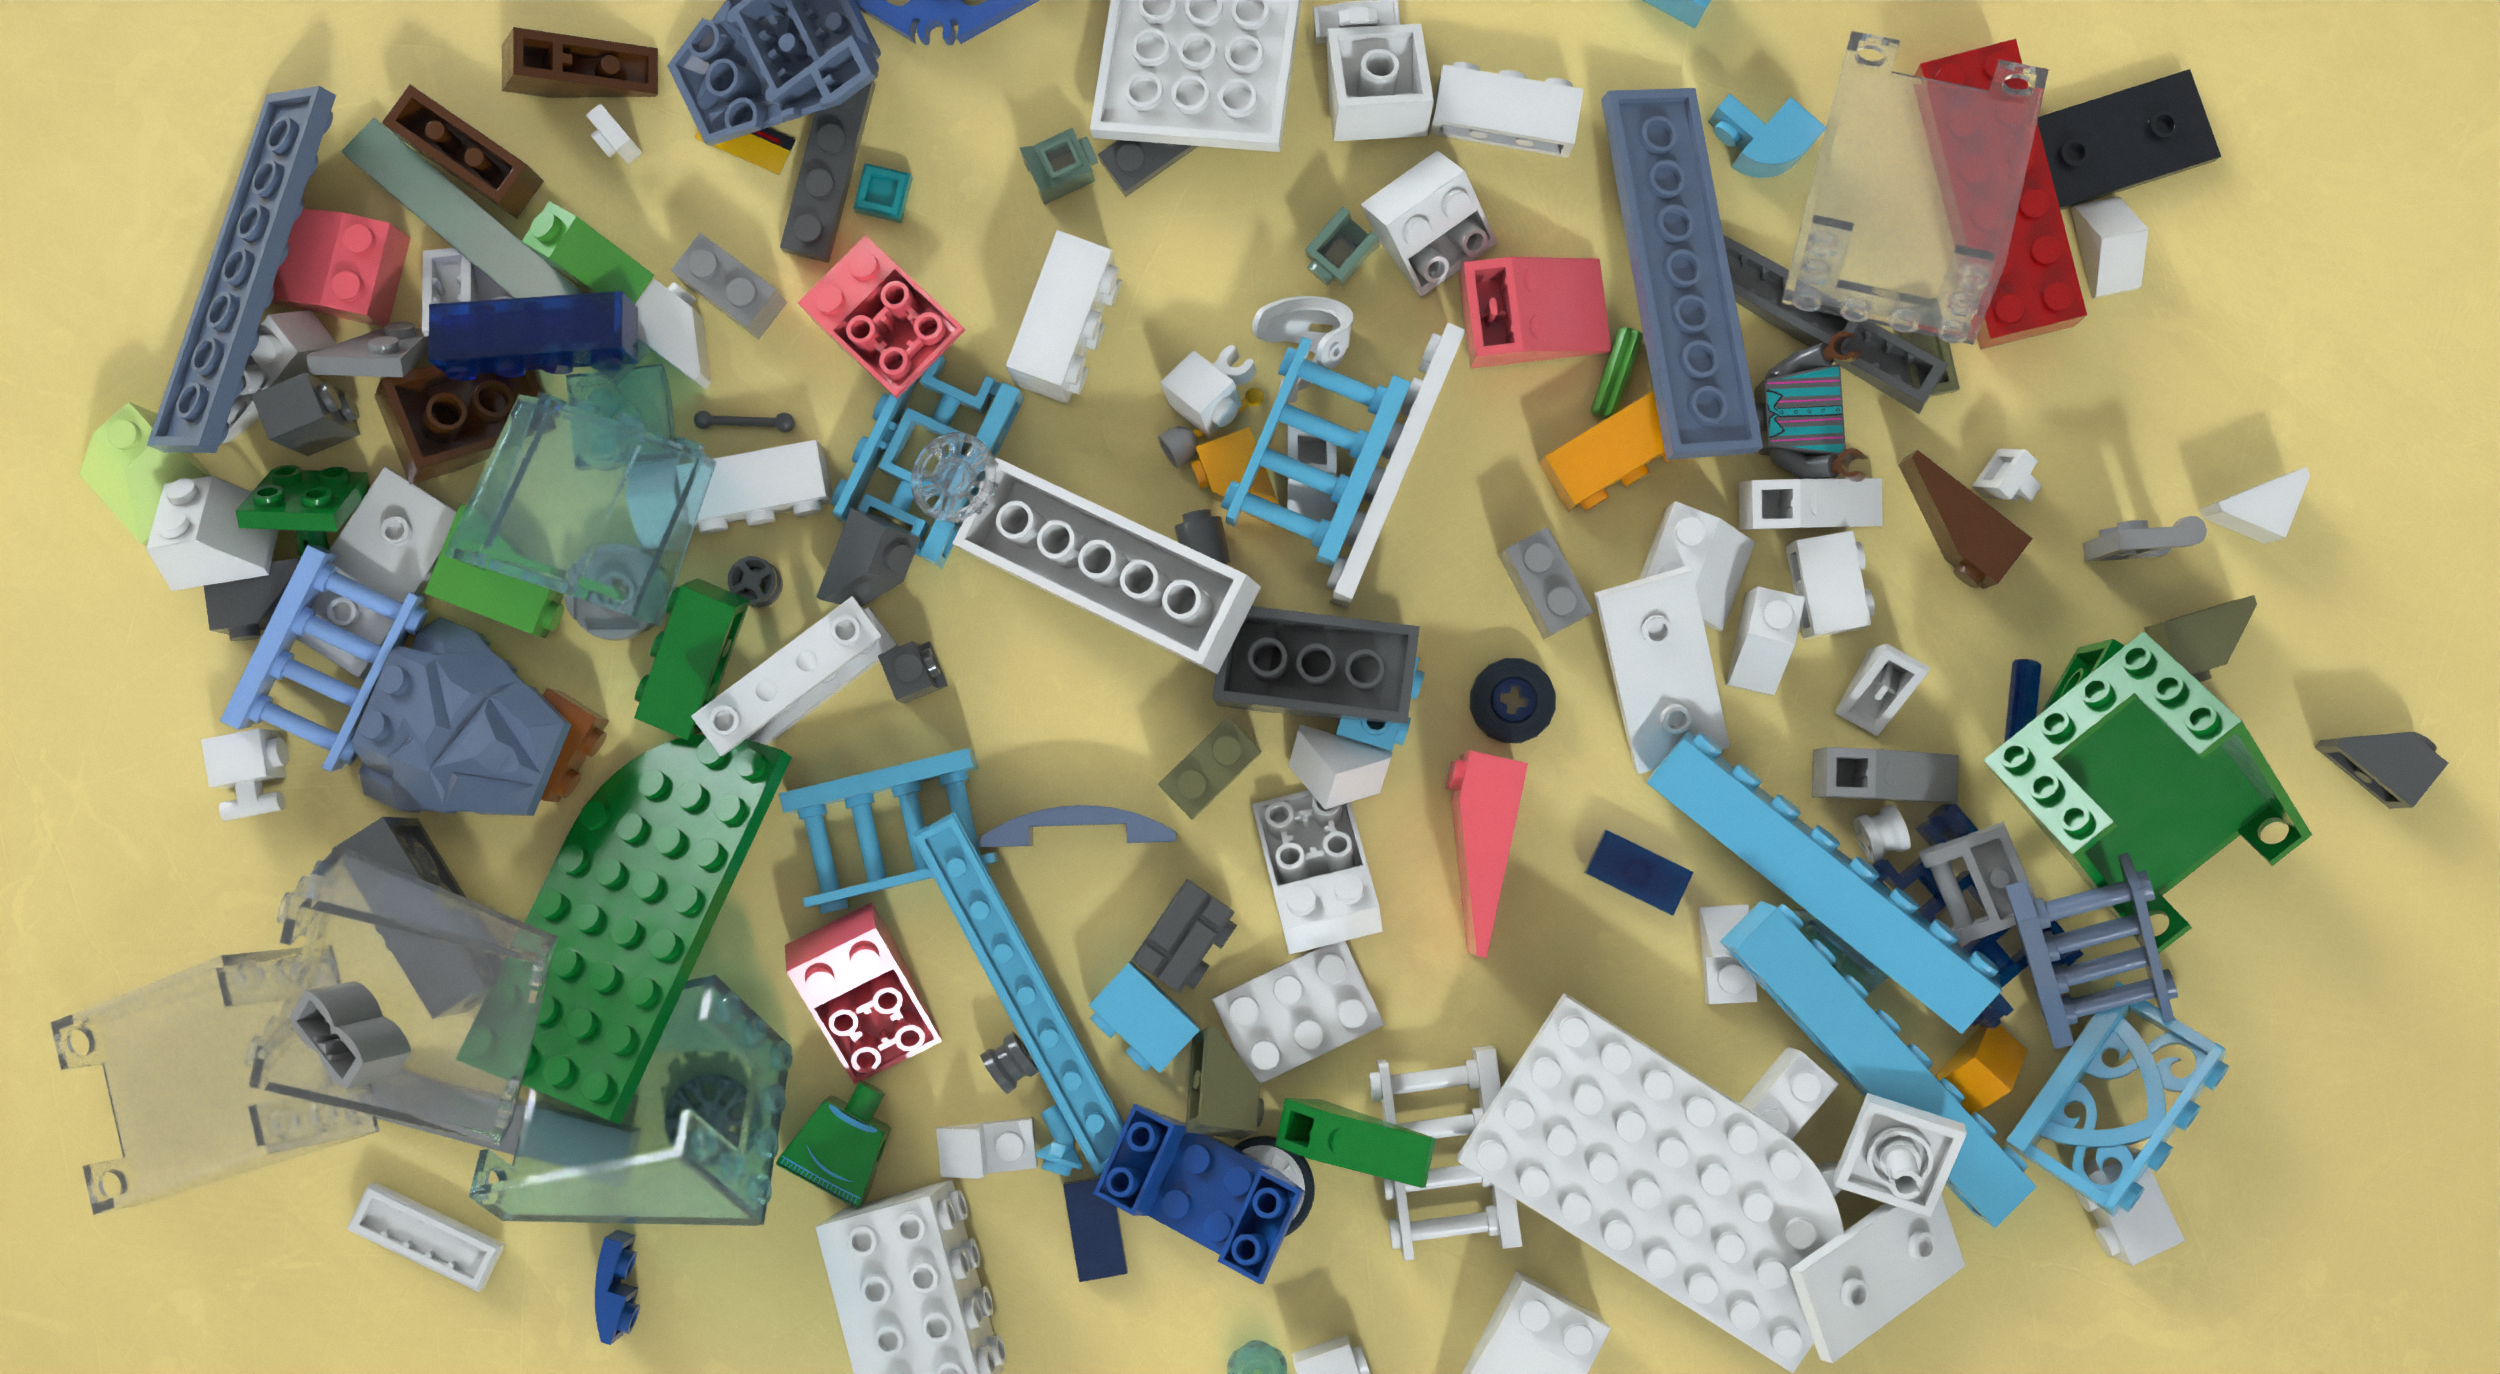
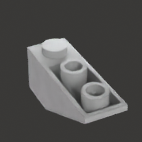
[1812,747,1958,803]

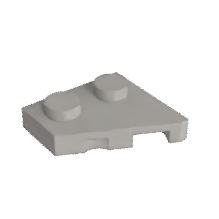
[306,322,435,377]

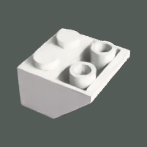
[1360,150,1497,297]

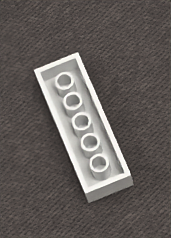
[952,457,1261,674]

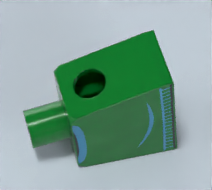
[776,1080,891,1209]

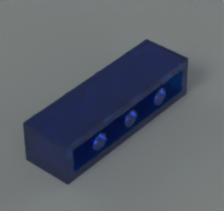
[428,291,638,381]

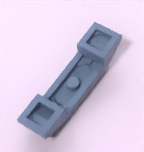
[980,805,1177,847]

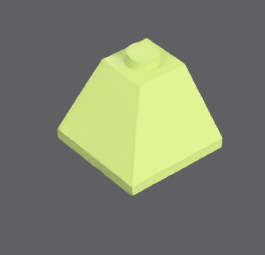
[79,402,212,545]

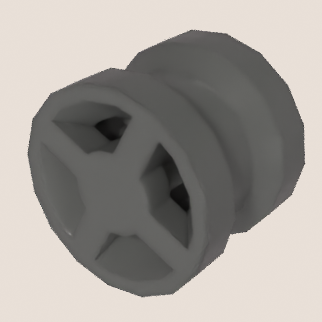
[728,556,783,608]
[980,1032,1039,1094]

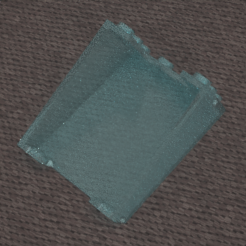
[469,975,793,1226]

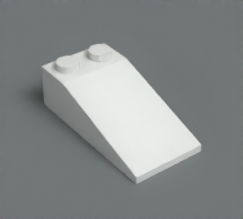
[1462,1270,1611,1374]

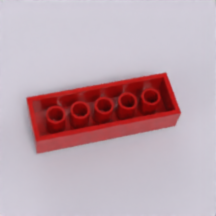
[1912,39,2087,350]

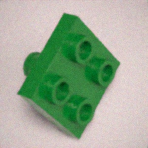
[235,465,370,557]

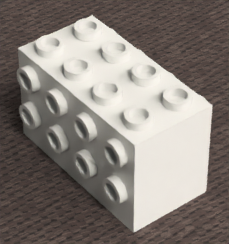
[815,1179,1006,1374]

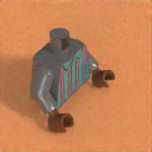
[1754,331,1868,482]

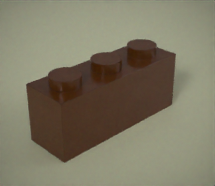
[382,84,544,219]

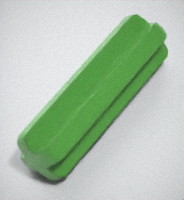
[1591,327,1643,419]

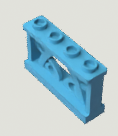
[2006,981,2229,1217]

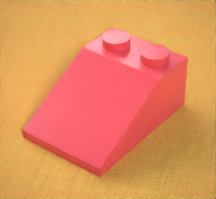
[271,209,411,328]

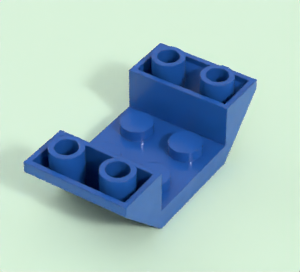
[1093,1104,1305,1284]

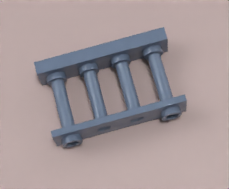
[2005,853,2178,1049]

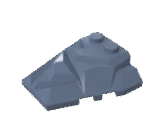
[667,0,881,146]
[352,617,572,816]

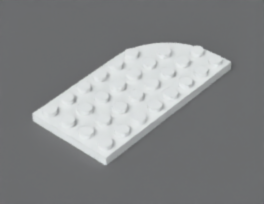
[1457,993,1844,1373]

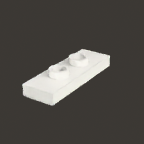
[347,1182,505,1292]

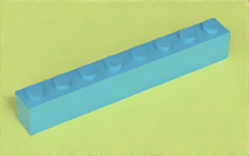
[1647,730,2002,1034]
[1719,901,2037,1228]

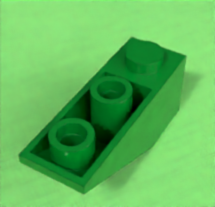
[1275,1098,1436,1188]

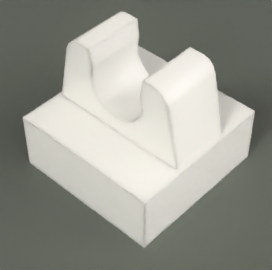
[1972,449,2042,502]

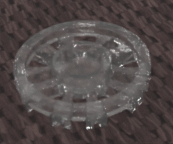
[911,432,998,524]

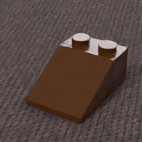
[374,342,557,484]

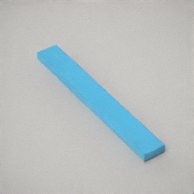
[911,811,1125,1177]

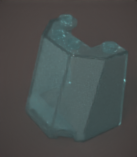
[444,392,717,627]

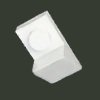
[1699,904,1757,1005]
[936,1117,1038,1179]

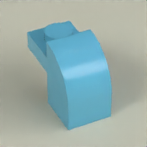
[1708,94,1827,178]

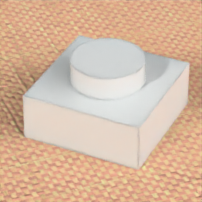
[586,103,642,165]

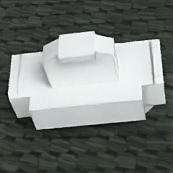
[1313,0,1400,44]

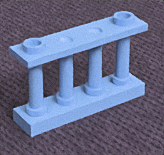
[220,545,428,772]

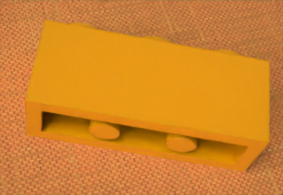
[1539,390,1673,512]

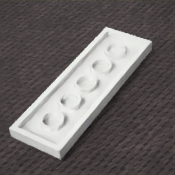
[1326,323,1466,610]

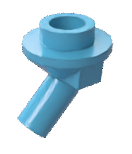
[1035,1105,1082,1176]

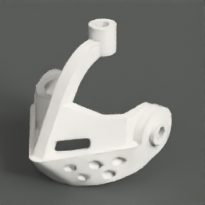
[1252,296,1353,403]

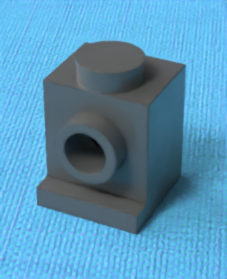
[878,641,948,704]

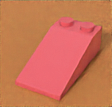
[1445,750,1528,958]

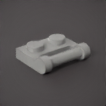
[2083,516,2207,562]
[1919,821,2036,944]

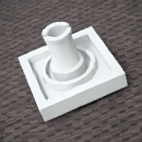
[1833,1093,1967,1217]

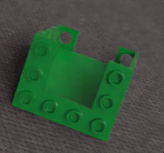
[1984,631,2312,953]

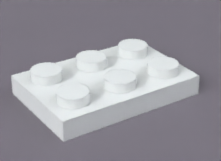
[1212,941,1384,1084]

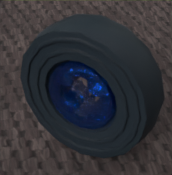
[1470,658,1556,743]

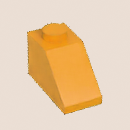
[1190,427,1279,526]

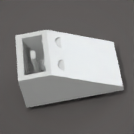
[1252,790,1383,955]

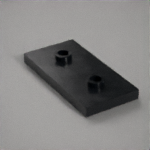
[2036,69,2221,210]

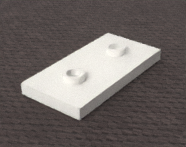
[296,466,457,679]
[1594,566,1730,774]
[1789,1194,1965,1363]

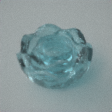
[1227,1340,1287,1374]

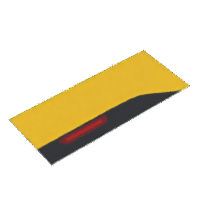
[694,128,796,175]

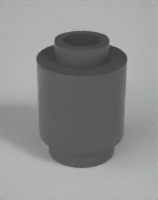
[1175,509,1231,565]

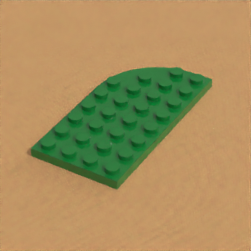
[458,734,792,1125]

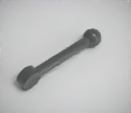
[694,411,795,433]

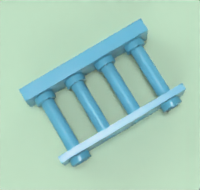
[1221,337,1411,568]
[779,748,1000,914]

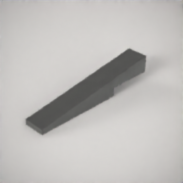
[1723,235,1949,414]

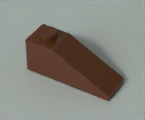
[502,27,658,98]
[1898,450,2033,589]

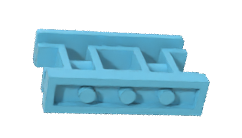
[831,355,1024,569]

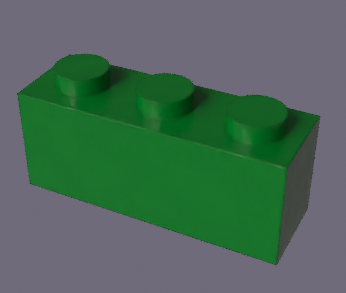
[634,578,751,740]

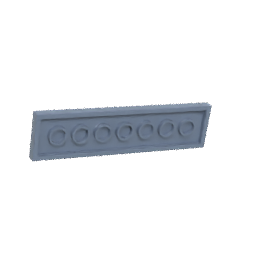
[147,86,336,453]
[1601,88,1763,460]

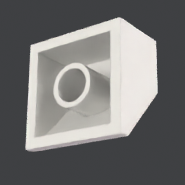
[1327,24,1434,141]
[146,476,279,591]
[1638,501,1755,631]

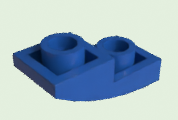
[595,1230,640,1345]

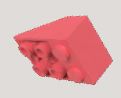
[798,235,965,399]
[1458,257,1612,369]
[785,902,942,1084]

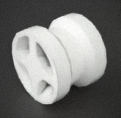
[1853,804,1911,862]

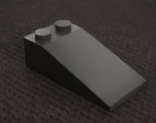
[1213,606,1420,724]

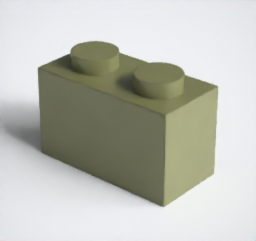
[1158,717,1262,820]

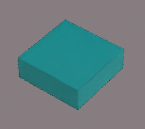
[853,163,913,223]

